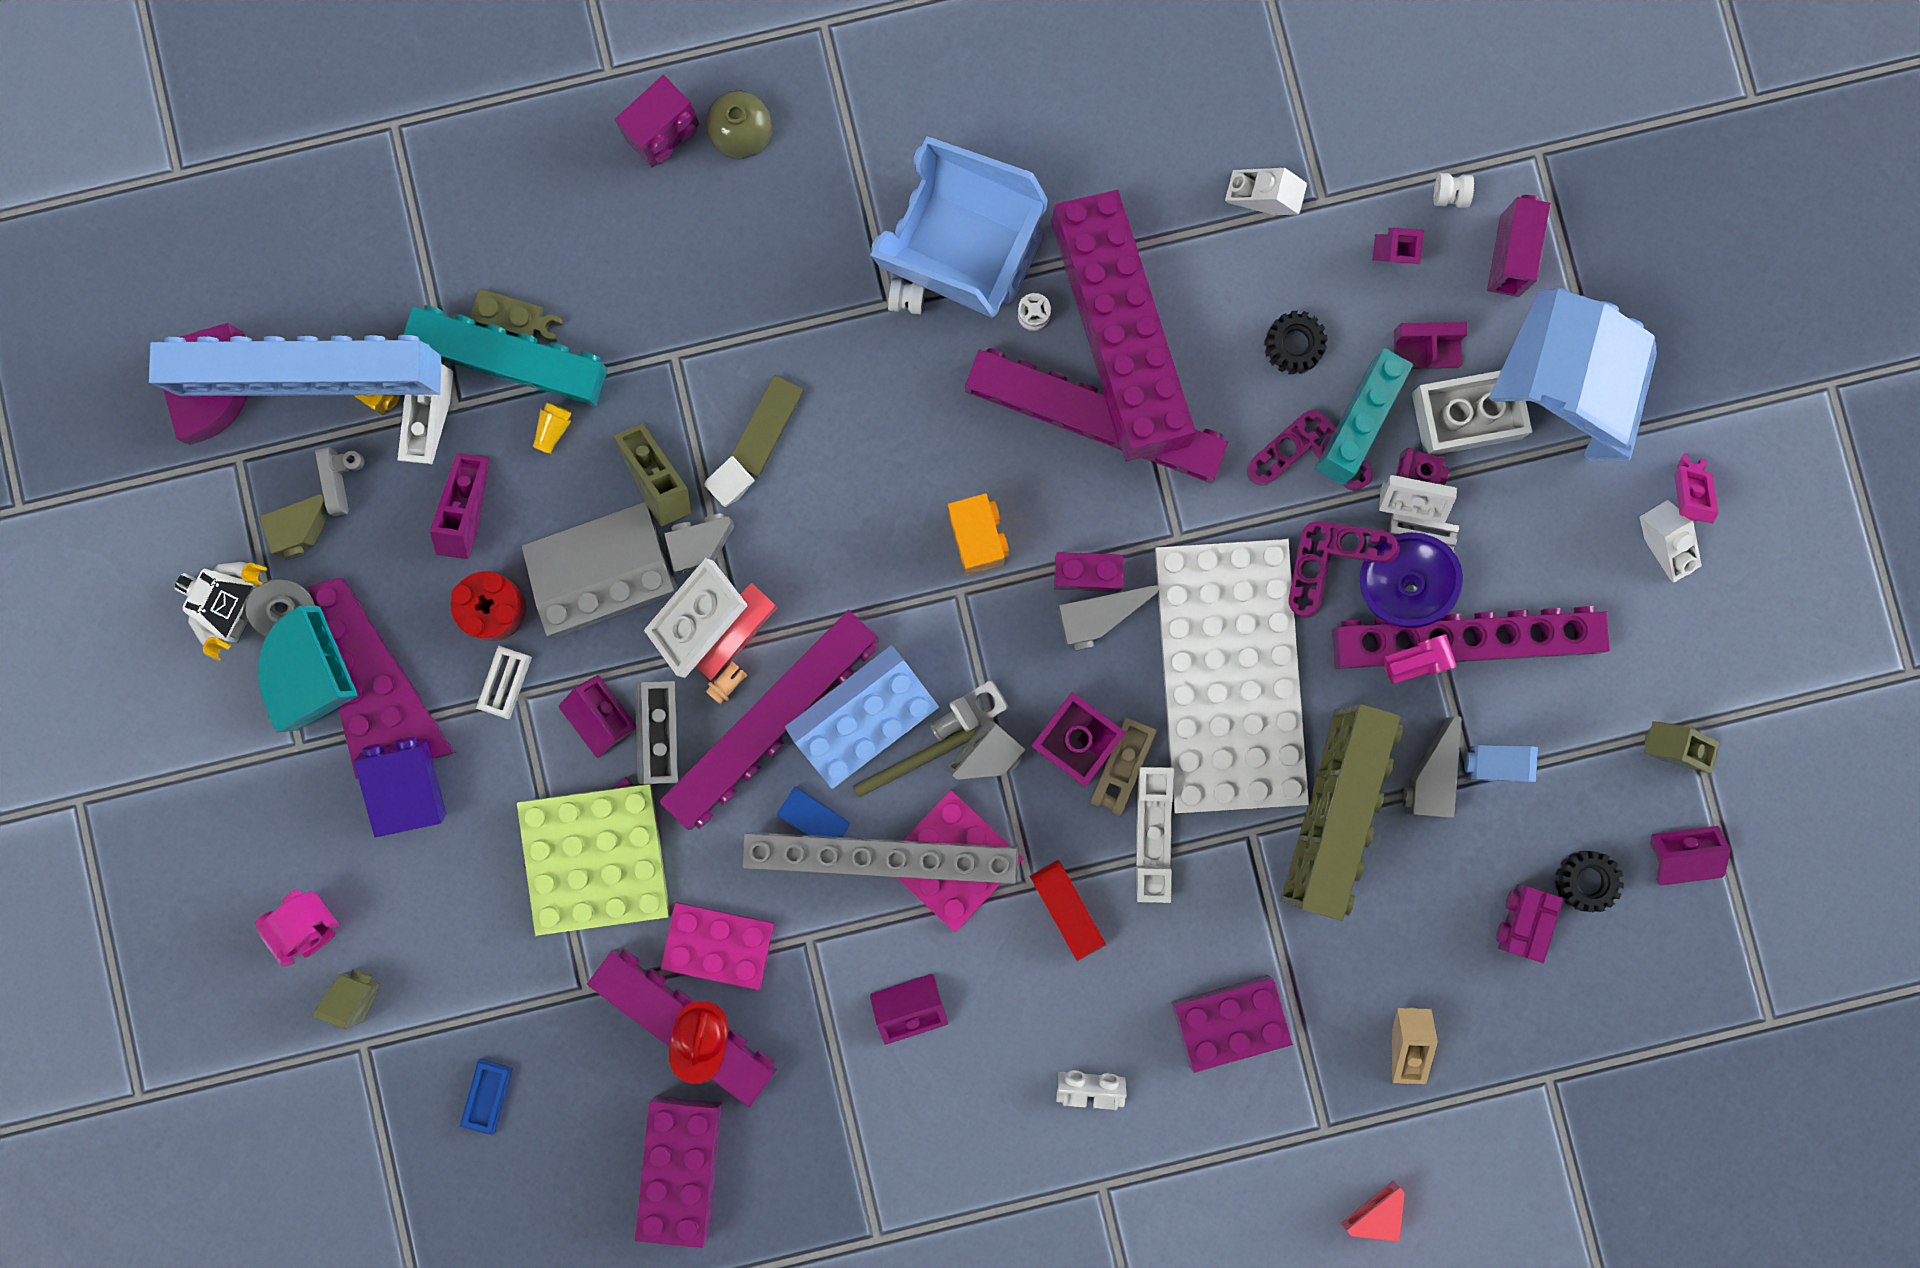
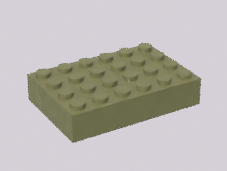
[1280,704,1403,921]

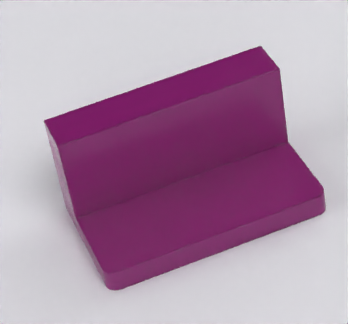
[559,675,636,758]
[1650,826,1731,886]
[870,974,949,1045]

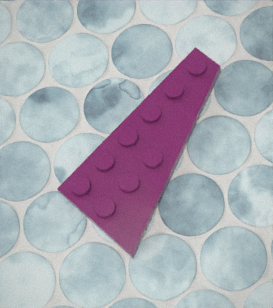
[308,578,456,779]

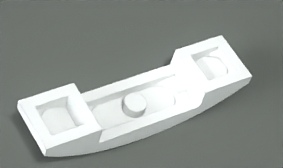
[1136,767,1174,903]

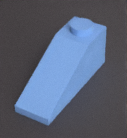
[1464,745,1538,782]

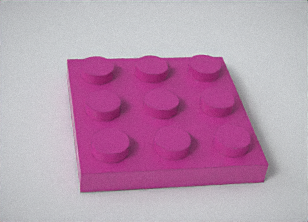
[897,790,1024,932]

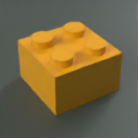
[947,493,1009,576]

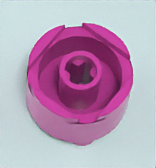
[254,889,340,967]

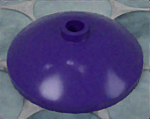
[1360,532,1463,628]

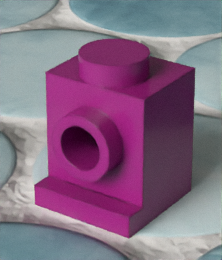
[1372,228,1424,264]
[1396,448,1449,485]

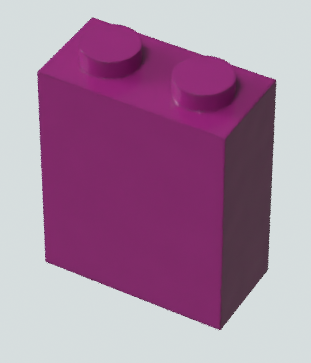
[1487,195,1551,297]

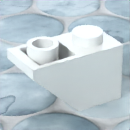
[1225,168,1307,215]
[1640,500,1702,583]

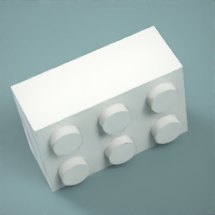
[1412,370,1532,455]

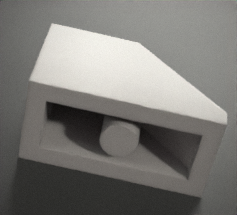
[945,719,1025,780]

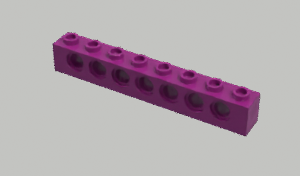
[1332,606,1610,669]

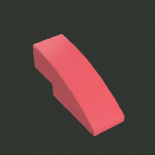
[695,583,778,681]

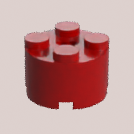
[451,571,526,641]

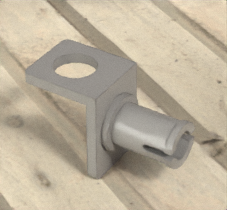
[930,680,1008,741]

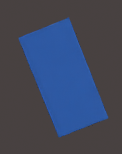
[777,787,851,837]
[460,1059,513,1135]

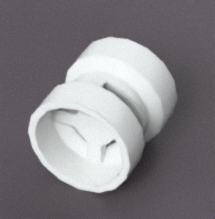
[1433,173,1474,208]
[888,278,925,315]

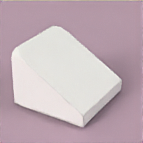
[704,456,755,507]

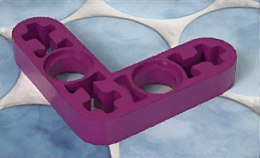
[1247,410,1373,491]
[1289,521,1400,618]

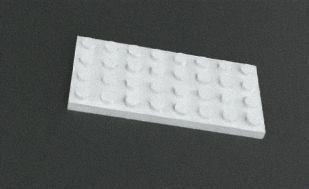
[1155,539,1309,813]

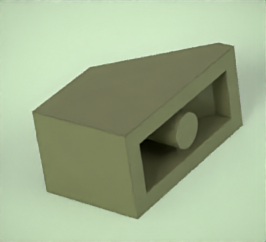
[259,494,329,560]
[1645,721,1720,774]
[312,969,380,1029]

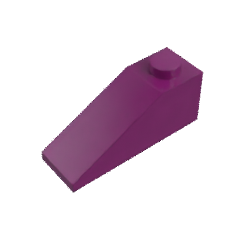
[430,453,490,559]

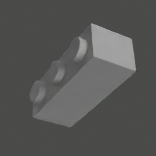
[635,681,678,784]

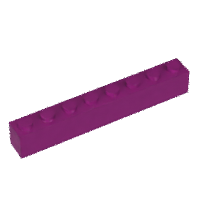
[965,348,1228,484]
[659,609,879,830]

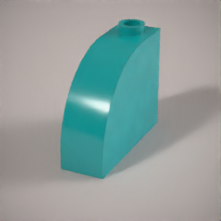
[258,606,358,732]

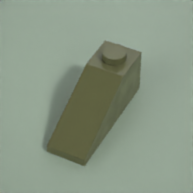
[613,423,691,527]

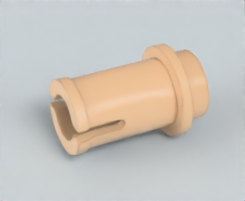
[705,661,748,705]

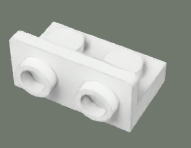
[1379,475,1457,524]

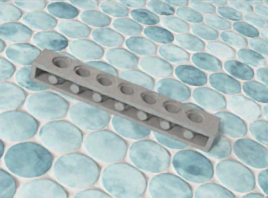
[743,832,1019,884]

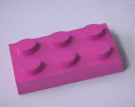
[661,902,775,990]

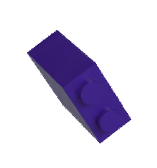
[354,736,447,838]

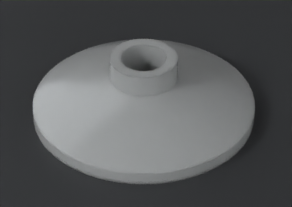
[245,579,315,637]

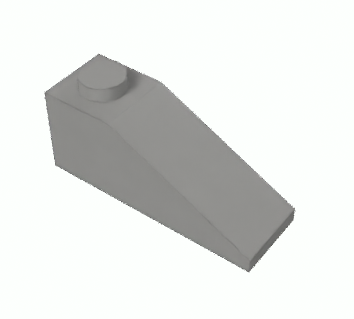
[1058,585,1159,651]
[1402,716,1462,818]

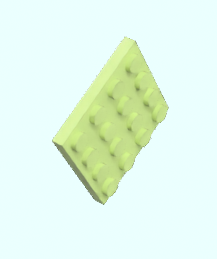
[517,784,670,936]

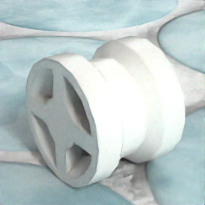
[1018,293,1051,331]

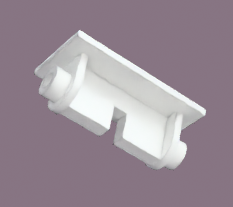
[1056,1070,1127,1110]

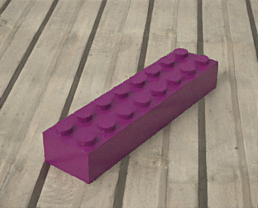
[1051,189,1196,462]

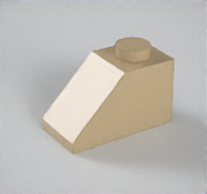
[1392,1008,1438,1084]

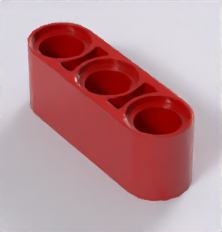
[1029,860,1106,962]

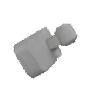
[315,447,365,516]

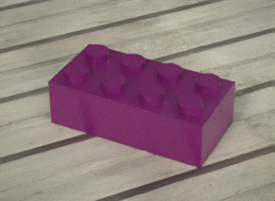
[635,1096,722,1248]

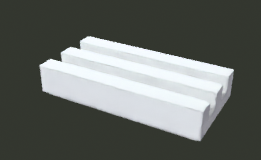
[1389,514,1459,553]
[476,646,532,719]

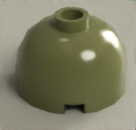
[707,90,773,160]

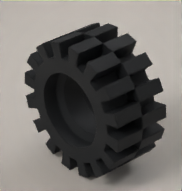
[1264,310,1328,375]
[1555,851,1624,913]

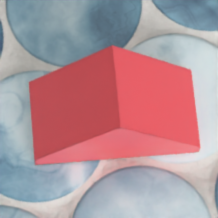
[1341,1181,1405,1242]

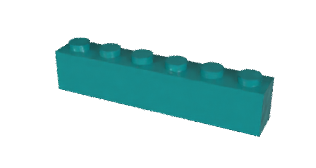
[403,305,608,406]

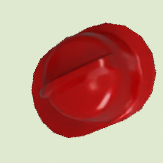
[669,1001,728,1084]

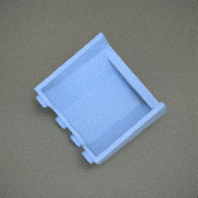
[870,136,1048,318]
[1489,287,1657,460]

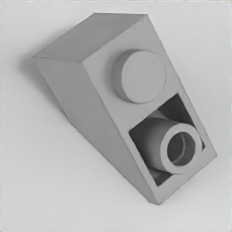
[664,513,734,575]

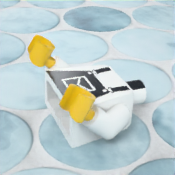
[175,562,267,661]

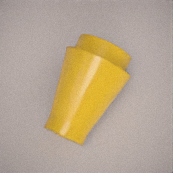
[532,402,572,454]

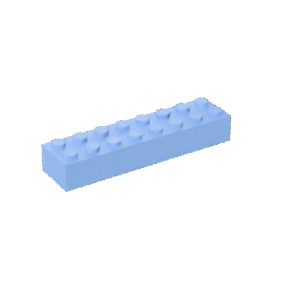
[149,335,441,396]

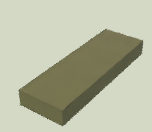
[731,375,804,478]

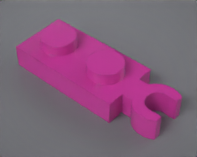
[1674,454,1718,524]

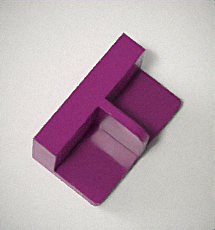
[1394,322,1468,369]

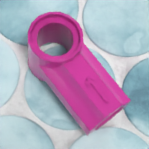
[1383,634,1457,684]

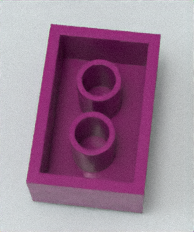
[1171,975,1293,1073]

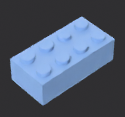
[785,645,939,789]

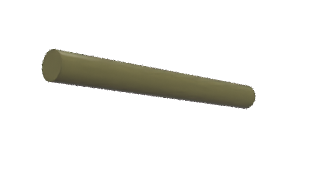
[853,729,976,797]

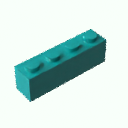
[1315,348,1413,485]

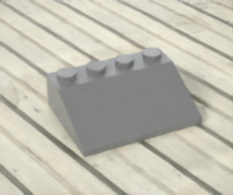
[522,502,678,639]

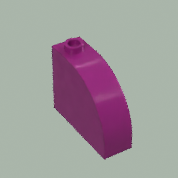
[163,323,247,445]

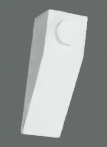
[398,364,453,464]

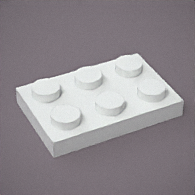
[644,558,748,678]

